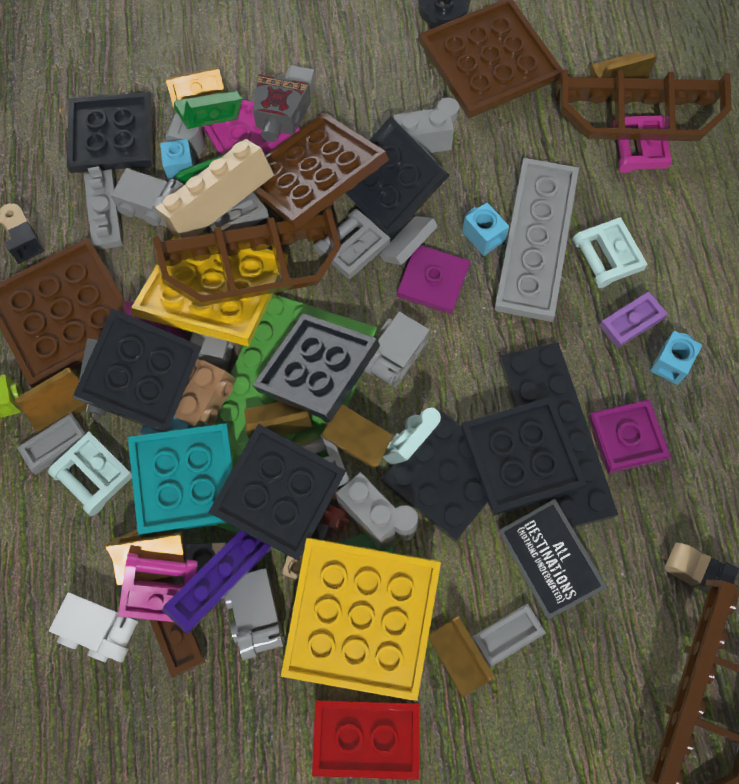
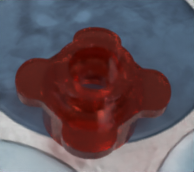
[319,505,350,532]

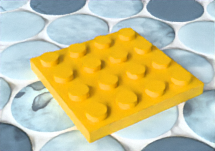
[131,232,288,347]
[281,538,441,701]

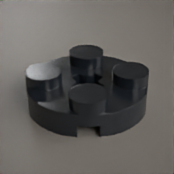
[418,0,470,29]

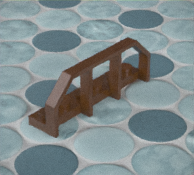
[555,70,732,141]
[153,208,341,307]
[644,580,739,784]

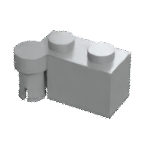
[394,98,459,153]
[111,168,184,228]
[364,312,430,388]
[336,472,418,551]
[224,568,284,660]

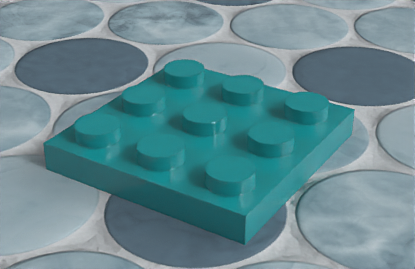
[128,423,233,536]

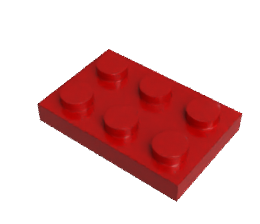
[312,701,420,780]

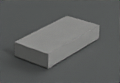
[379,216,438,265]
[17,413,86,475]
[472,603,546,668]

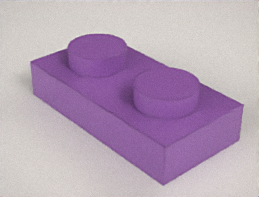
[599,292,668,348]

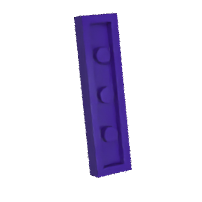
[162,530,272,635]

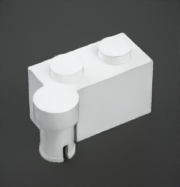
[49,592,138,663]

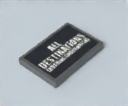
[499,499,608,620]

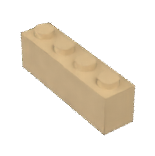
[155,139,274,239]

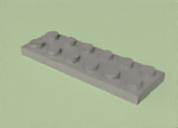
[494,158,579,322]

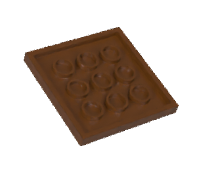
[419,0,563,118]
[253,112,389,229]
[0,237,125,388]

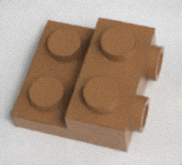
[174,359,237,428]

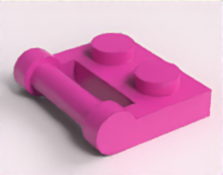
[612,115,672,173]
[118,553,197,622]

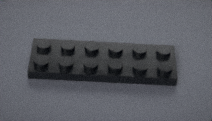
[499,342,618,528]

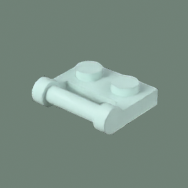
[572,217,648,288]
[383,408,441,465]
[48,432,132,516]

